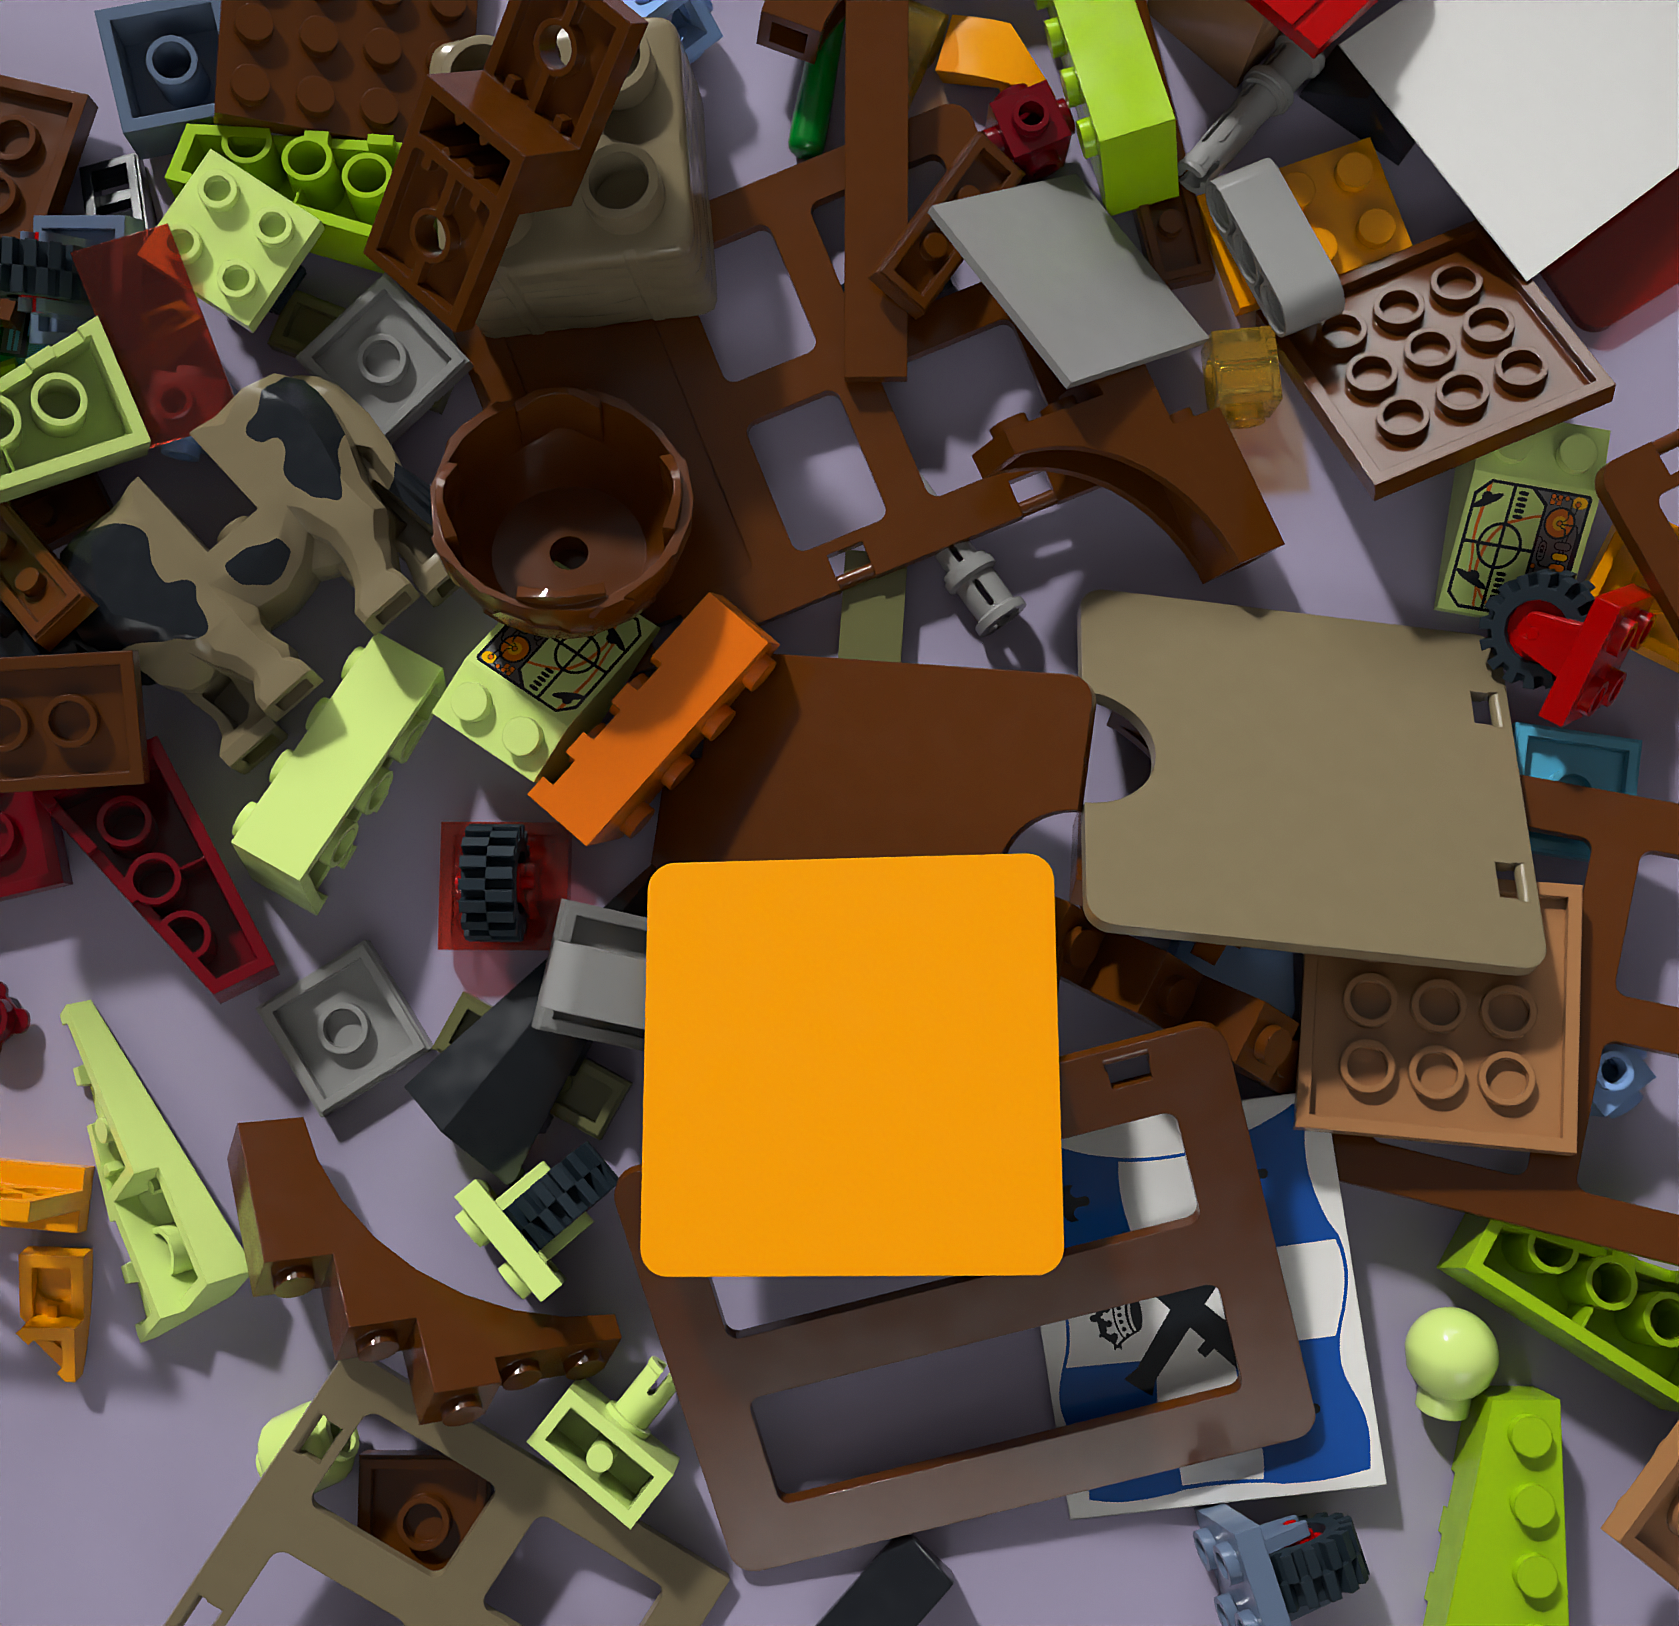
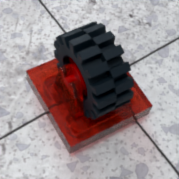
[438,822,572,951]

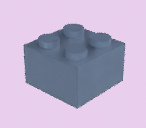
[94,0,230,160]

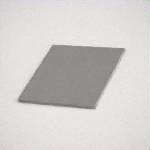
[927,174,1209,389]

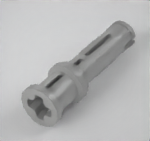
[1178,33,1325,194]
[915,463,1027,637]

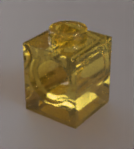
[1200,326,1283,429]

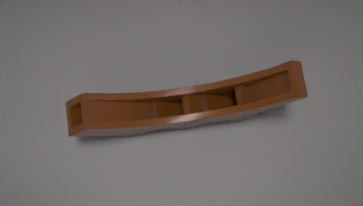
[1055,896,1299,1095]
[227,1117,622,1427]

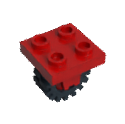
[1478,569,1656,727]

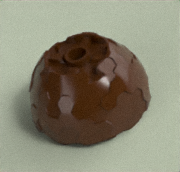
[430,387,694,639]

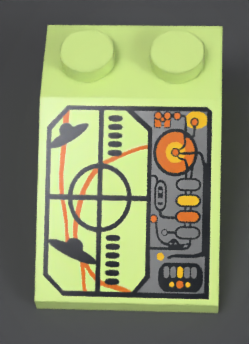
[1433,422,1611,618]
[431,561,661,783]

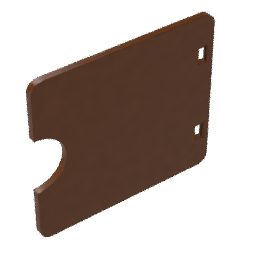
[651,654,1096,1000]

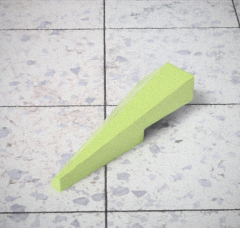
[60,1000,249,1343]

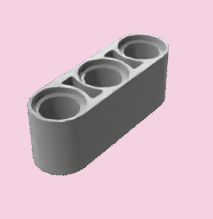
[1205,158,1345,337]
[539,939,646,1030]

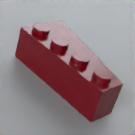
[32,736,280,1004]

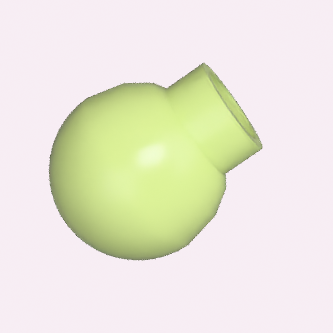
[1405,1307,1500,1421]

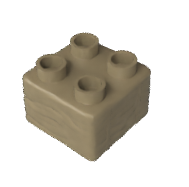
[429,17,717,338]

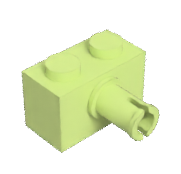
[526,1356,680,1530]

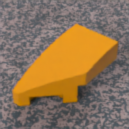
[935,14,1055,96]
[16,1246,93,1382]

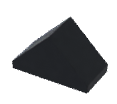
[1299,45,1416,166]

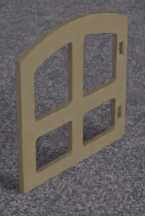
[163,1357,730,1626]

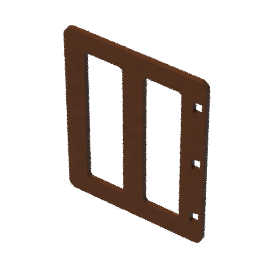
[614,1021,1316,1571]

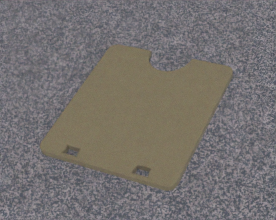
[1077,589,1547,976]

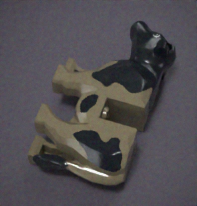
[0,373,460,775]

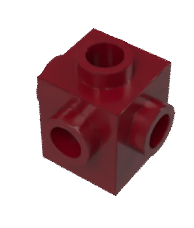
[981,79,1075,186]

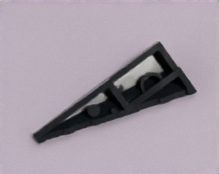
[404,864,659,1186]

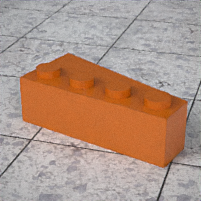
[527,592,780,846]

